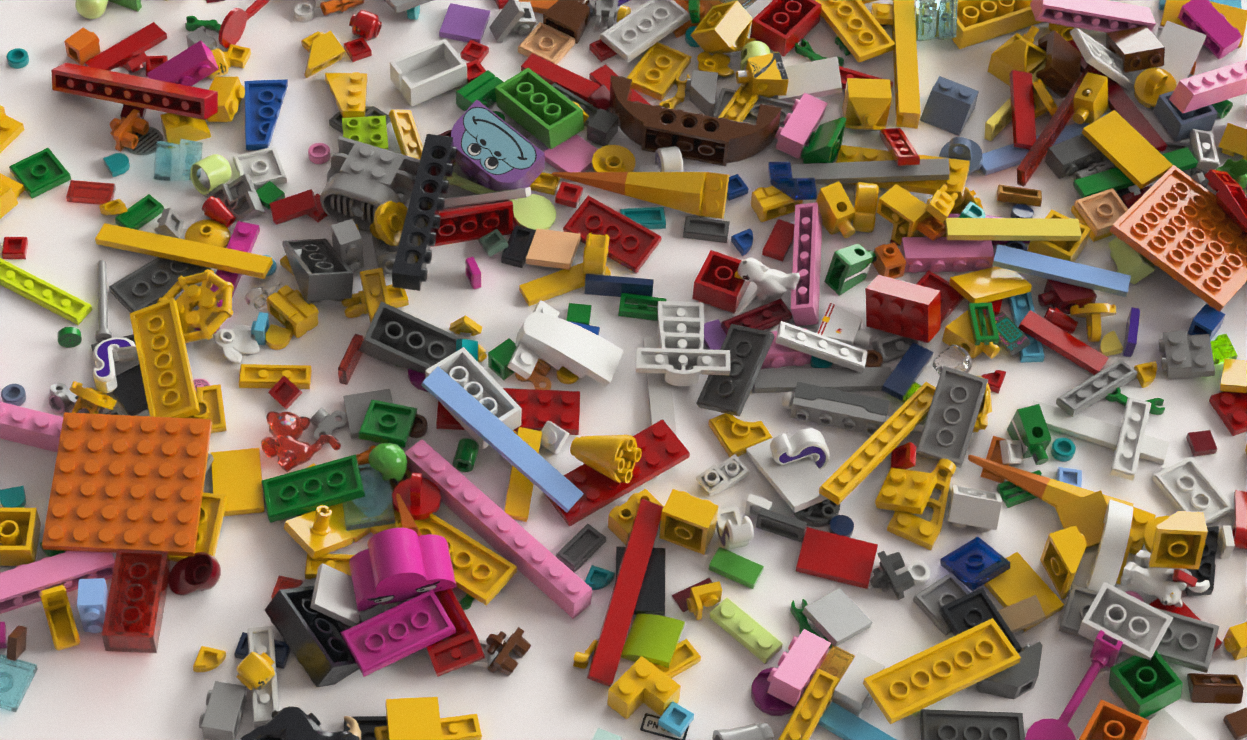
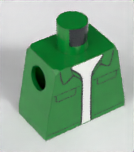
[824,244,877,296]
[1007,404,1051,465]

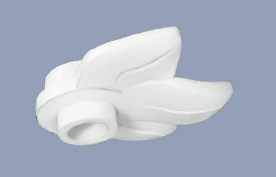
[214,325,260,364]

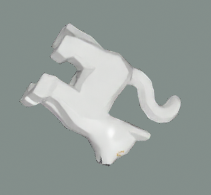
[1120,550,1210,607]

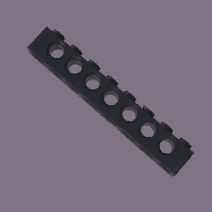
[392,134,457,291]

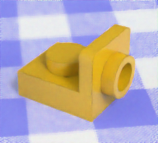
[687,581,722,620]

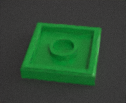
[9,148,71,199]
[359,399,418,448]

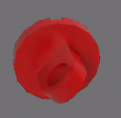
[392,472,441,520]

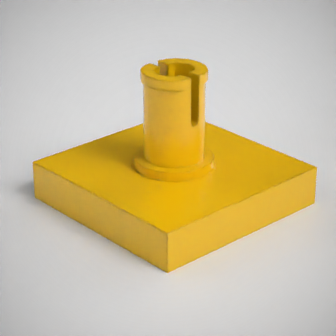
[283,505,354,559]

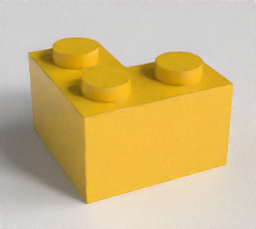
[876,184,929,246]
[607,656,681,720]

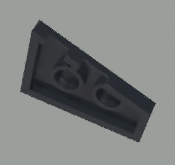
[1185,526,1219,596]

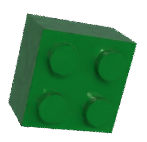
[1109,650,1183,718]

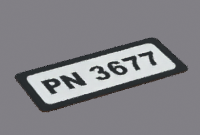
[640,713,689,740]

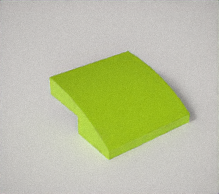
[620,614,685,668]

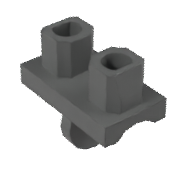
[870,551,915,600]

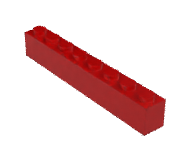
[51,63,218,120]

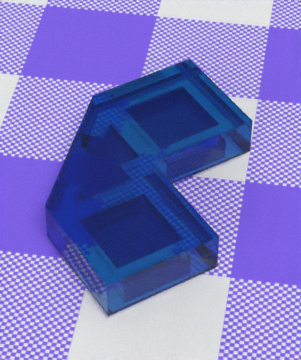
[768,162,817,200]

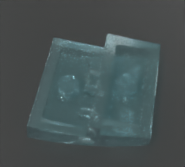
[915,0,958,42]
[153,139,203,181]

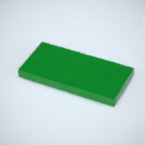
[262,454,365,523]

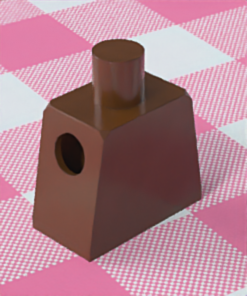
[543,0,590,44]

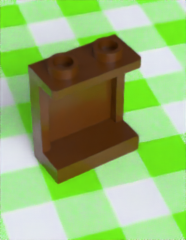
[1106,26,1165,73]
[1036,30,1081,98]

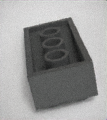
[282,238,354,303]
[358,301,462,373]

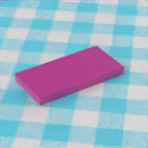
[341,589,456,677]

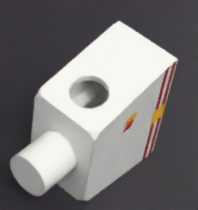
[817,302,872,347]

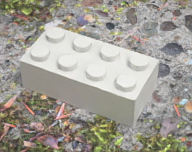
[425,347,522,449]

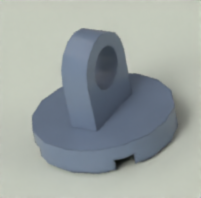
[939,137,983,177]

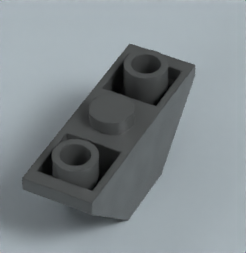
[976,641,1043,699]

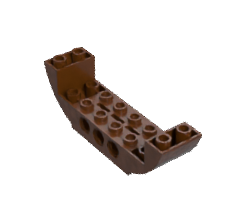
[610,75,782,166]

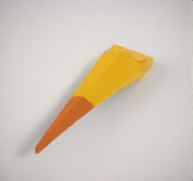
[551,172,729,219]
[968,455,1156,555]

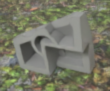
[207,174,265,222]

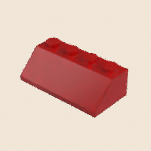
[431,200,513,247]

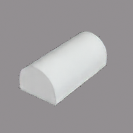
[1190,129,1219,172]

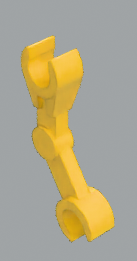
[659,74,690,109]

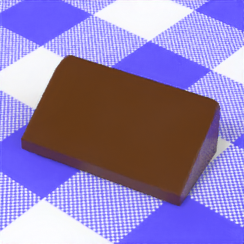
[1187,673,1244,704]

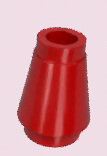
[202,196,236,227]
[1044,307,1078,334]

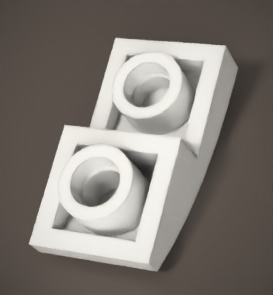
[696,454,750,496]

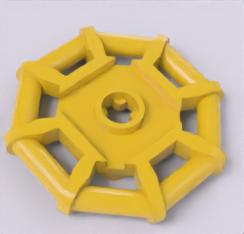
[157,269,234,344]

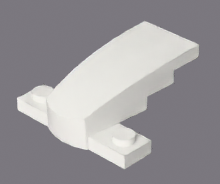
[507,300,623,387]
[636,301,730,386]

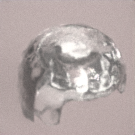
[932,344,973,376]

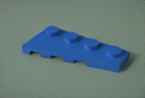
[244,79,288,151]

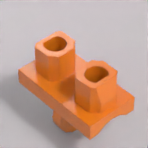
[110,109,149,152]

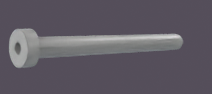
[95,260,112,343]

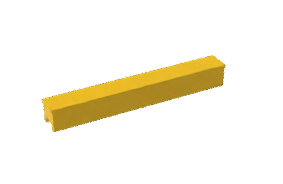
[891,0,921,129]

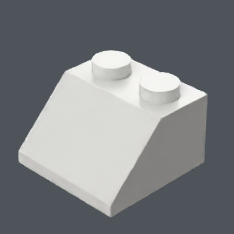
[948,484,1002,532]

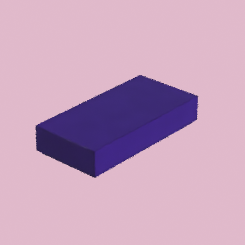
[1123,307,1140,358]

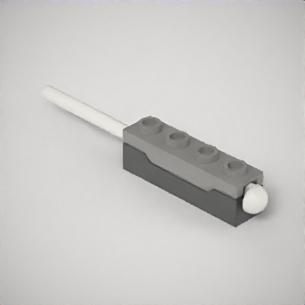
[782,382,925,435]

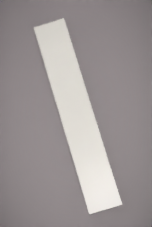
[643,336,677,436]
[1031,400,1170,465]

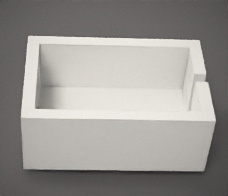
[390,39,467,107]

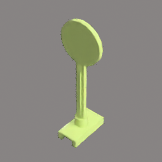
[447,172,556,230]

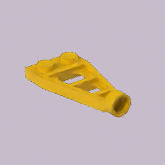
[887,459,956,550]

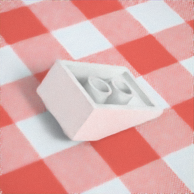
[1078,582,1173,660]

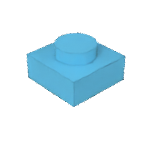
[251,312,270,346]
[658,701,694,738]

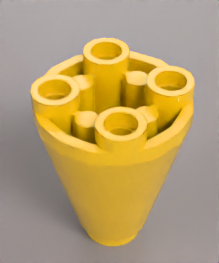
[570,434,642,483]

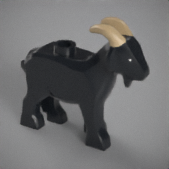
[240,706,362,740]

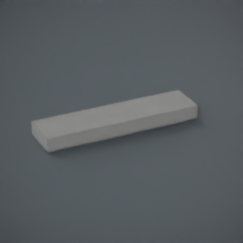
[1056,359,1137,417]

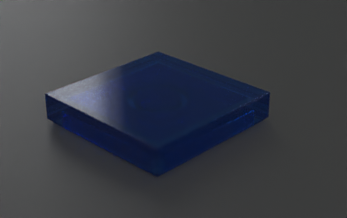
[940,537,1010,591]

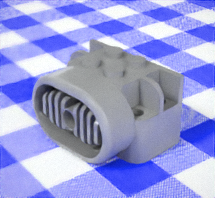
[320,136,420,233]

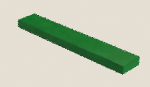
[1073,147,1198,198]

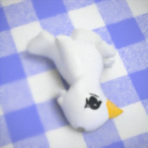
[734,258,800,300]

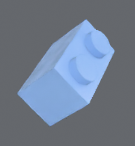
[77,578,111,633]

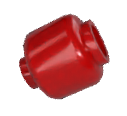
[349,10,382,40]

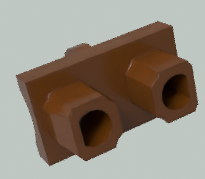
[486,627,531,676]

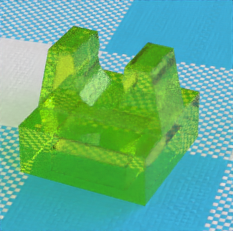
[1210,334,1238,365]

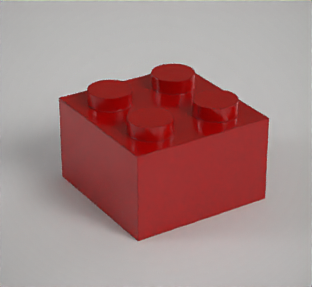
[692,250,750,314]

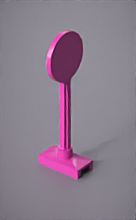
[1025,630,1123,740]

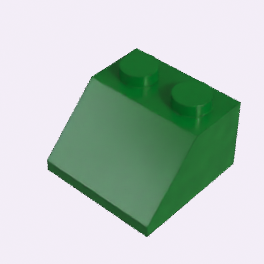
[801,117,847,164]

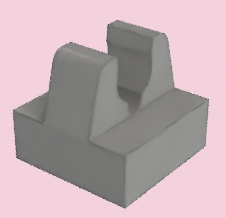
[154,207,184,238]

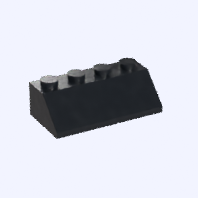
[264,586,359,687]

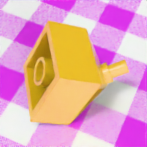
[691,0,756,54]
[987,25,1046,86]
[842,78,892,130]

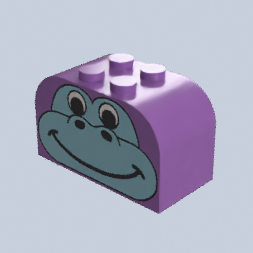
[451,100,545,191]

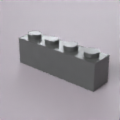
[1045,134,1108,179]

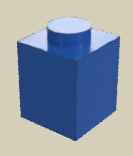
[1187,303,1226,341]

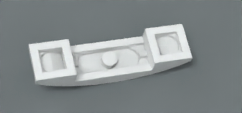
[1087,500,1133,592]

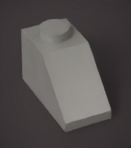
[686,70,718,117]

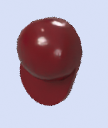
[168,552,221,596]

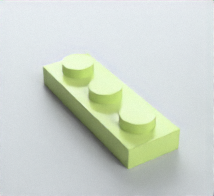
[710,598,783,664]

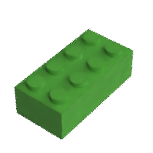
[495,68,584,149]

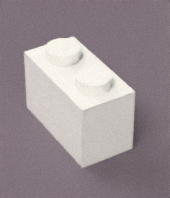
[832,652,885,716]

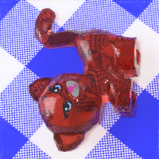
[261,411,341,472]

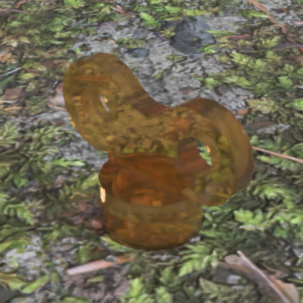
[515,359,551,390]

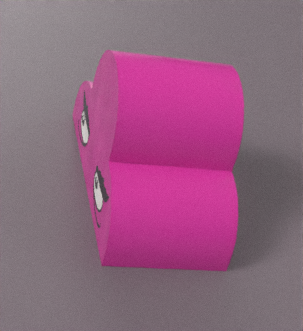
[349,528,457,612]

